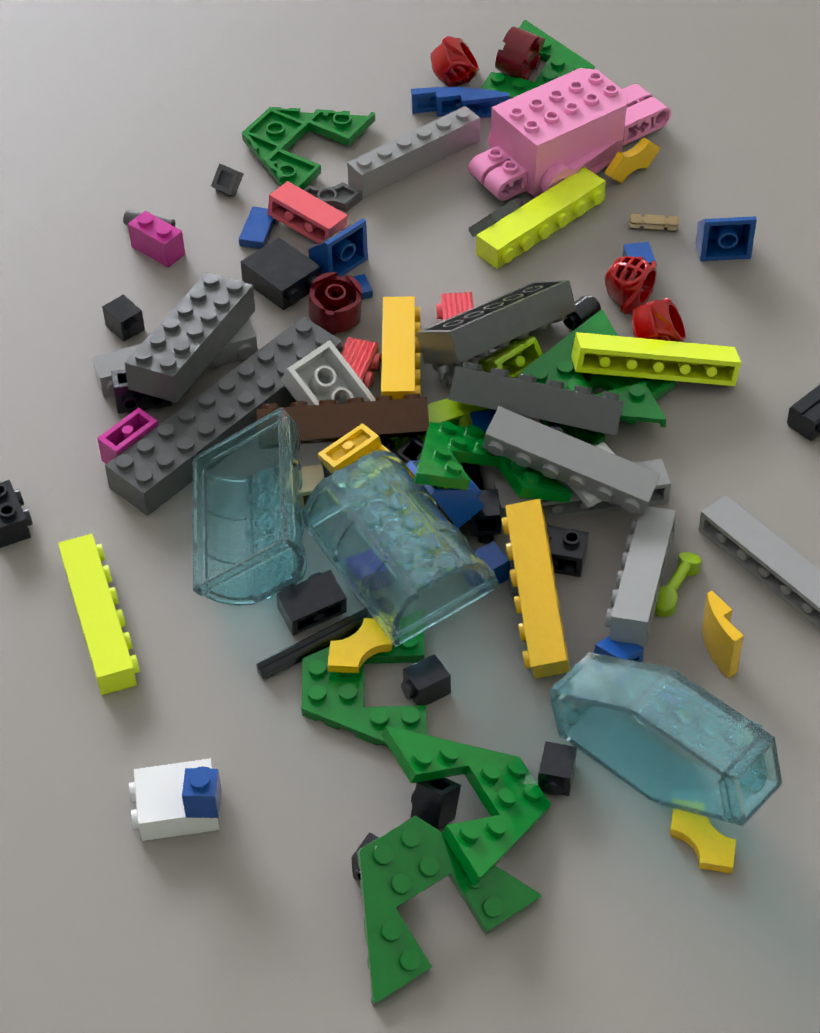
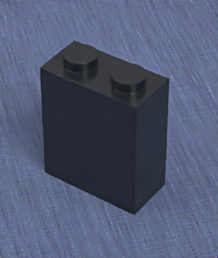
[240,237,321,310]

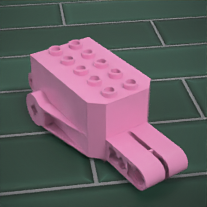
[468,68,671,201]

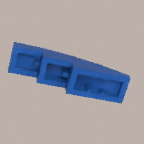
[411,87,509,118]

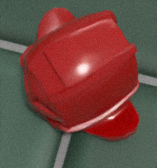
[430,36,480,87]
[604,256,657,314]
[632,298,686,342]

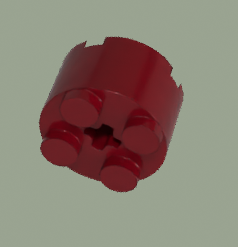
[495,26,545,80]
[309,272,362,335]

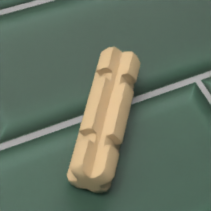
[629,213,679,231]

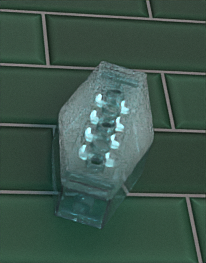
[549,652,782,826]

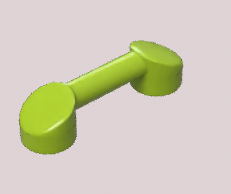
[655,552,702,617]

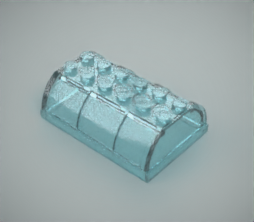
[192,407,307,605]
[303,450,499,647]

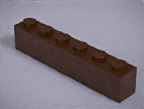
[256,394,429,447]

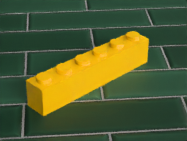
[381,296,421,400]
[502,499,571,679]

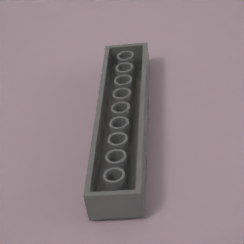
[105,317,343,516]

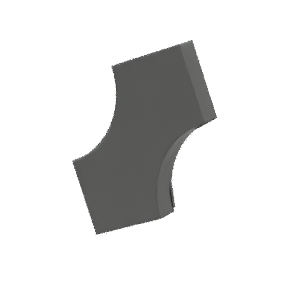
[303,182,362,212]
[468,197,524,237]

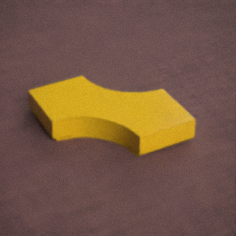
[605,138,661,183]
[327,618,395,673]
[670,802,736,874]

